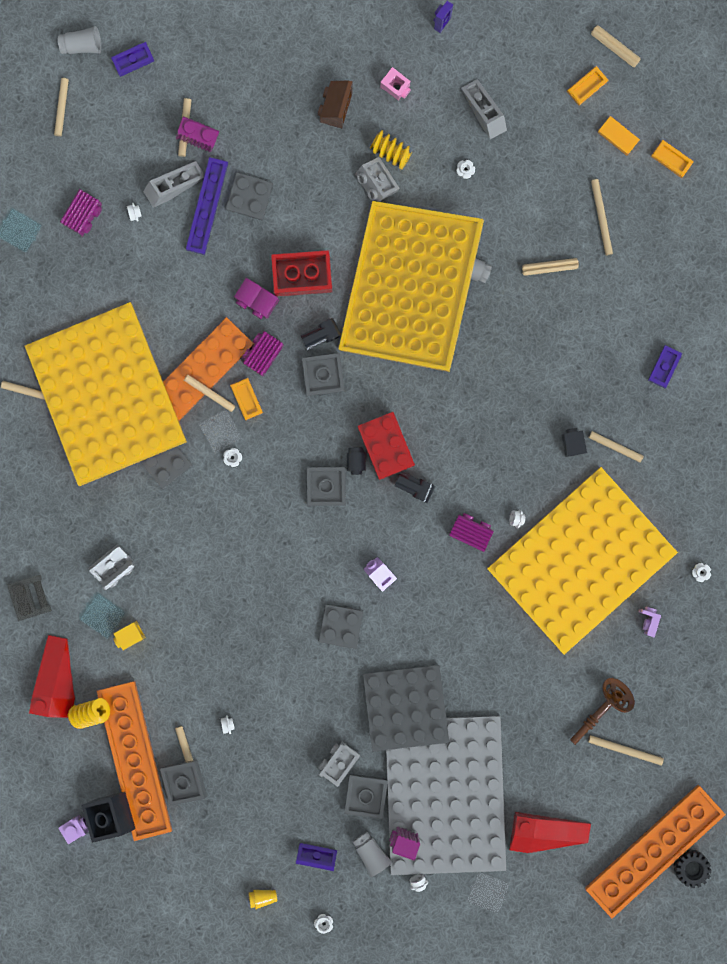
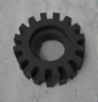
[674,850,712,888]

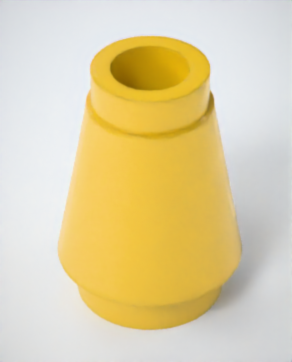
[248,890,277,909]

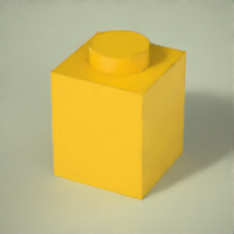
[113,621,146,650]

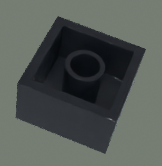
[81,792,136,843]

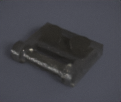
[7,574,52,621]

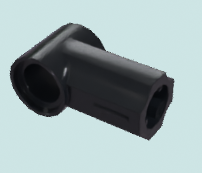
[301,318,341,350]
[395,471,435,503]

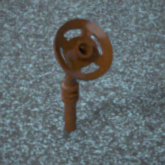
[570,678,635,745]

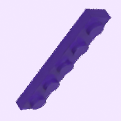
[186,157,228,255]

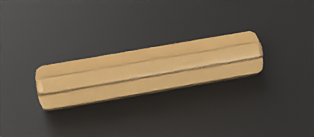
[591,25,640,67]
[522,258,579,276]

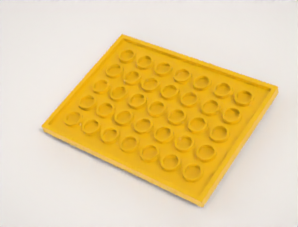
[338,201,484,372]
[25,302,187,486]
[487,467,678,655]

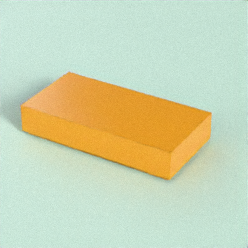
[567,66,608,106]
[598,116,640,156]
[651,140,694,178]
[230,378,263,420]

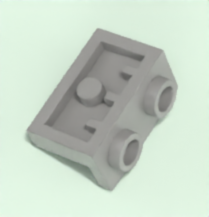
[355,157,400,202]

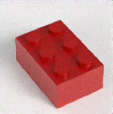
[271,250,332,297]
[357,412,415,480]

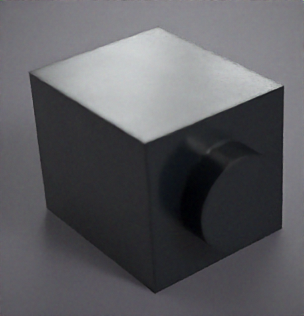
[561,428,587,457]

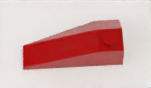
[29,635,75,718]
[509,812,591,853]

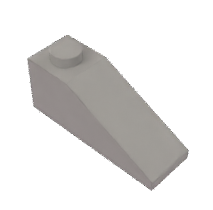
[461,79,507,139]
[143,161,205,208]

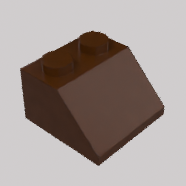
[317,80,353,129]

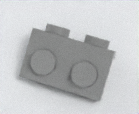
[88,544,135,590]
[318,741,360,787]

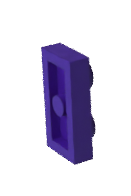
[434,0,453,33]
[111,42,154,77]
[648,345,683,389]
[296,843,337,871]

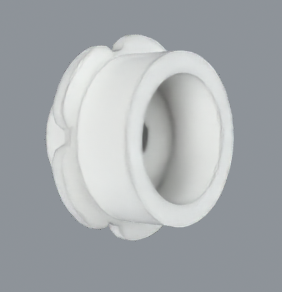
[456,160,475,179]
[127,203,141,221]
[223,448,242,467]
[509,509,525,528]
[692,563,711,582]
[221,715,234,734]
[410,874,428,892]
[314,914,333,933]

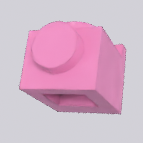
[380,67,411,101]

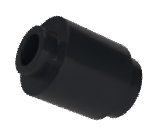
[347,447,366,475]

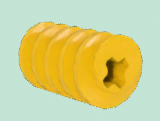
[370,130,412,170]
[68,698,110,729]

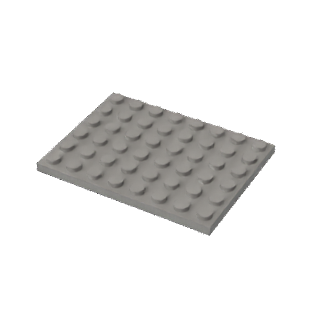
[386,715,506,875]

